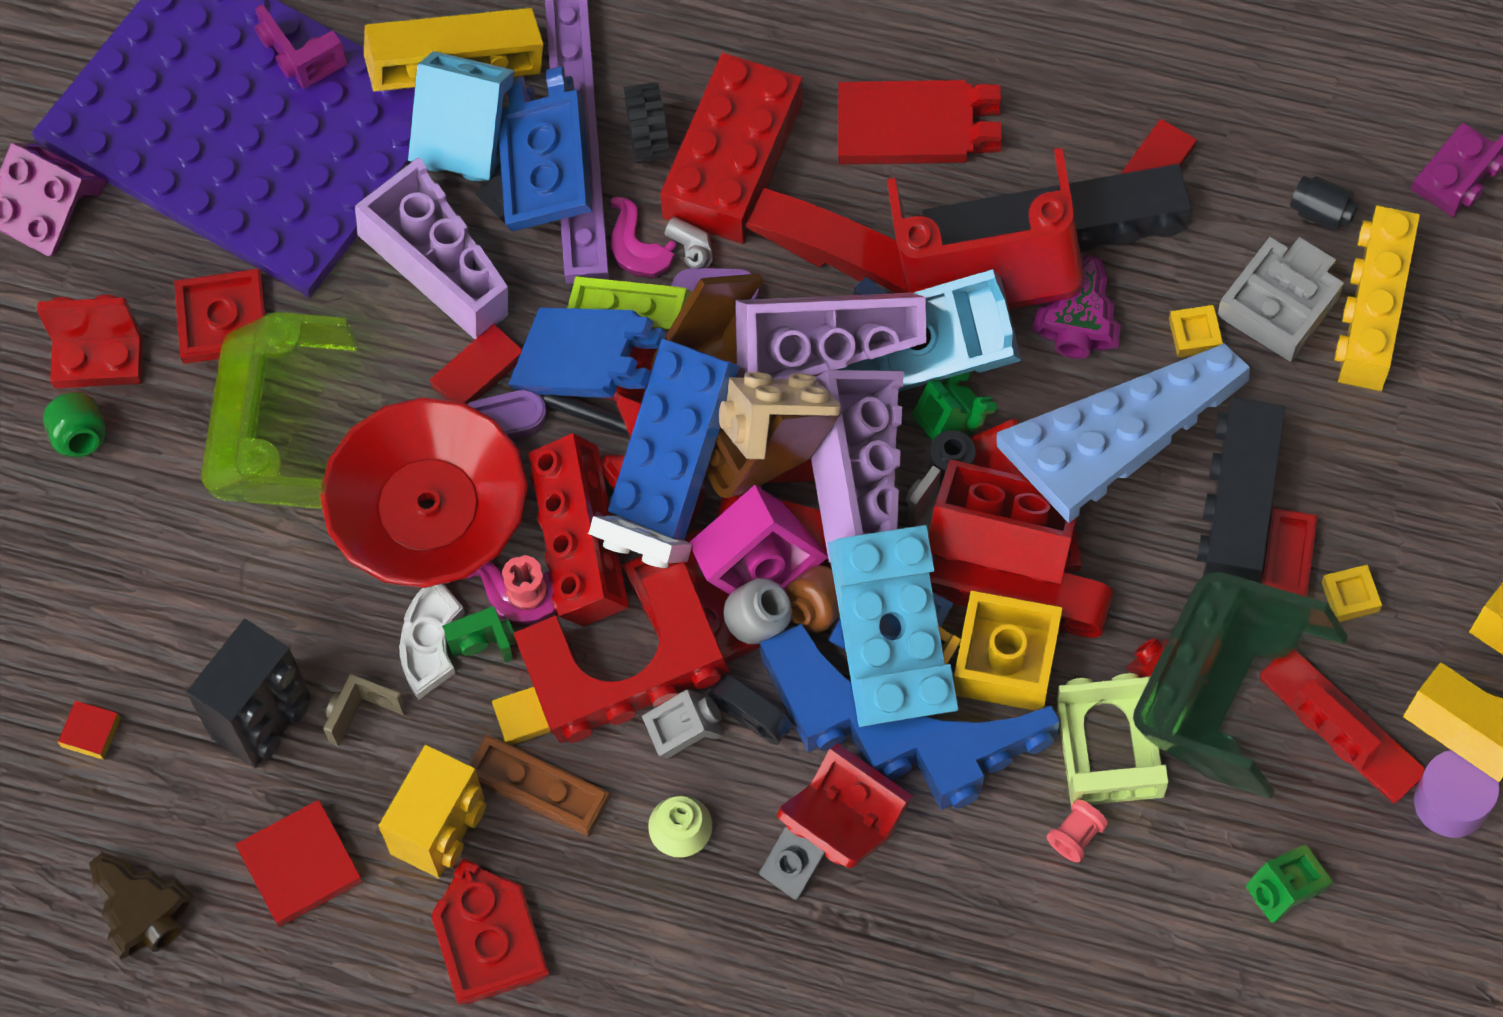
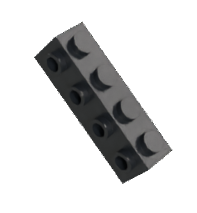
[1196,397,1285,588]

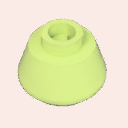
[648,795,712,858]

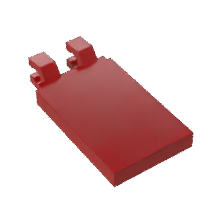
[838,80,1001,165]

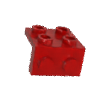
[777,743,914,868]

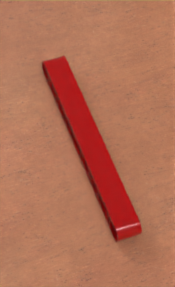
[715,496,1113,638]

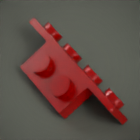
[1259,647,1425,803]

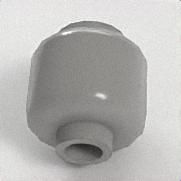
[723,578,792,644]

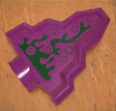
[1032,255,1121,359]

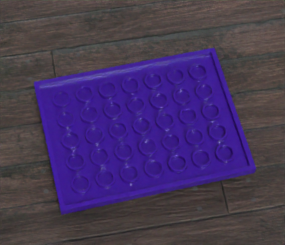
[31,0,415,298]

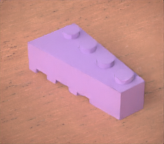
[355,157,508,339]
[811,370,904,563]

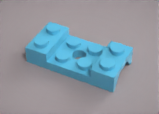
[841,269,1021,392]
[828,525,958,727]

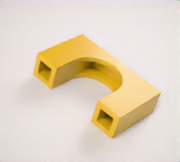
[1403,583,1503,782]

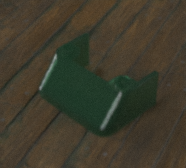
[1133,572,1348,799]

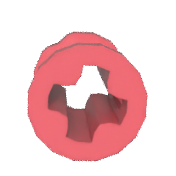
[502,555,547,610]
[1046,799,1108,863]

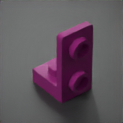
[254,4,347,89]

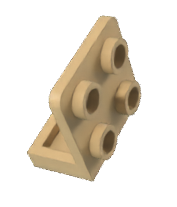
[719,372,841,459]

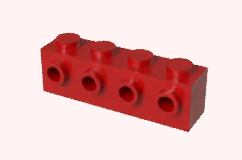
[529,433,629,627]

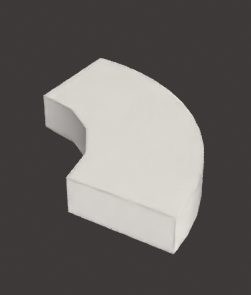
[399,584,465,700]

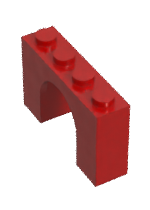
[514,561,730,743]

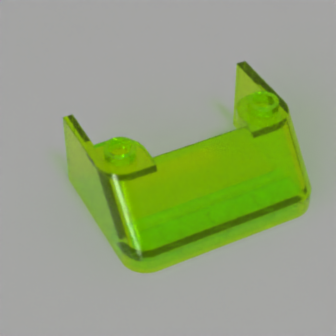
[201,312,357,509]

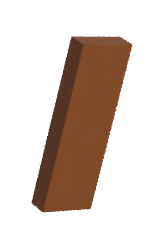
[469,734,610,837]

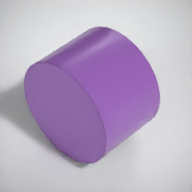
[1414,750,1499,838]

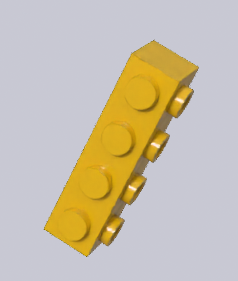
[364,8,543,92]
[1334,205,1420,392]

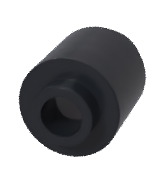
[1290,176,1359,232]
[929,430,975,486]

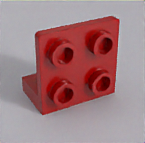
[37,294,143,389]

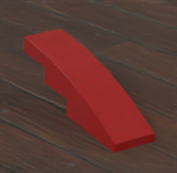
[744,188,907,293]

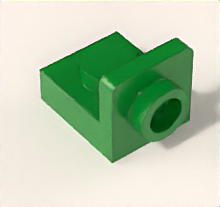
[442,606,517,663]
[1246,844,1333,923]

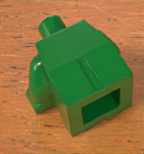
[911,372,997,441]

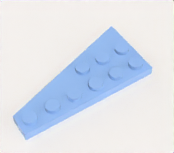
[997,344,1250,523]

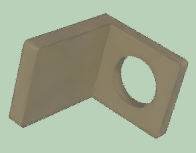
[323,674,406,746]

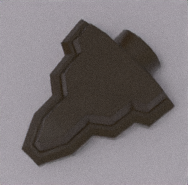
[89,852,195,960]

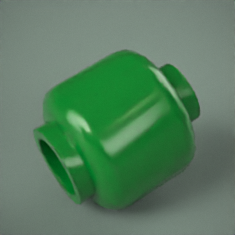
[43,392,107,458]

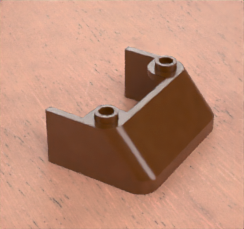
[651,273,841,498]

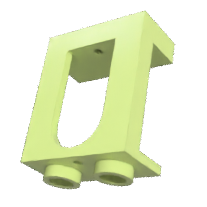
[1056,673,1168,805]

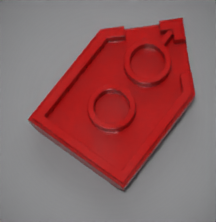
[431,858,549,1005]

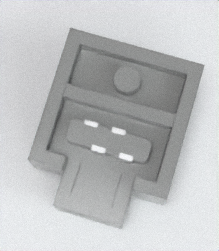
[1217,237,1344,362]

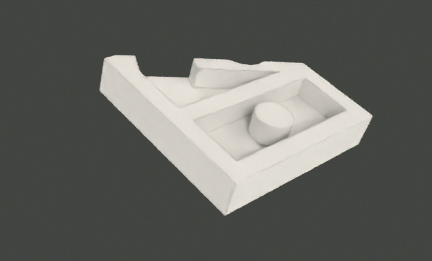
[588,516,692,568]

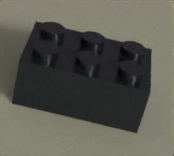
[186,618,311,769]

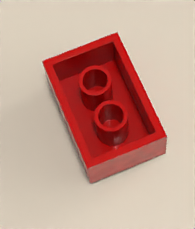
[928,459,1077,584]

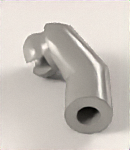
[665,216,714,269]

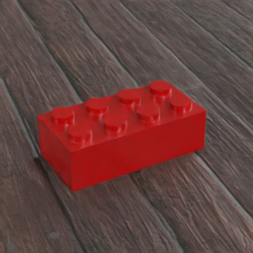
[660,52,803,244]

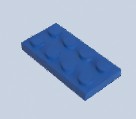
[608,338,739,540]

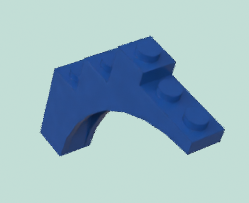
[760,624,1060,810]

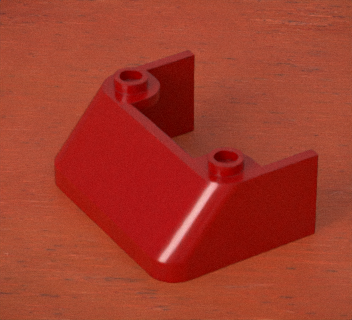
[887,148,1084,309]

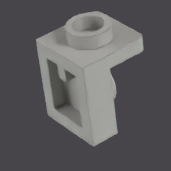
[642,690,724,759]

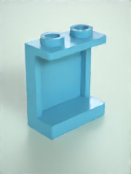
[408,51,514,181]

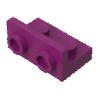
[1411,122,1503,218]

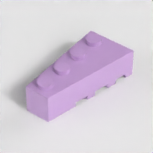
[736,293,926,379]

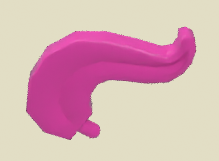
[610,197,676,279]
[467,562,556,626]

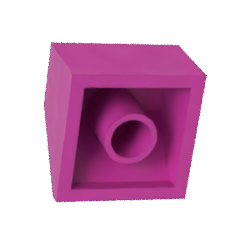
[689,485,828,594]

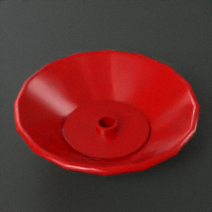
[320,397,528,588]

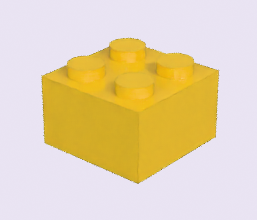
[953,591,1062,711]
[378,745,486,879]

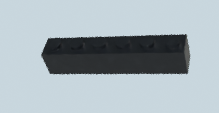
[922,164,1191,253]

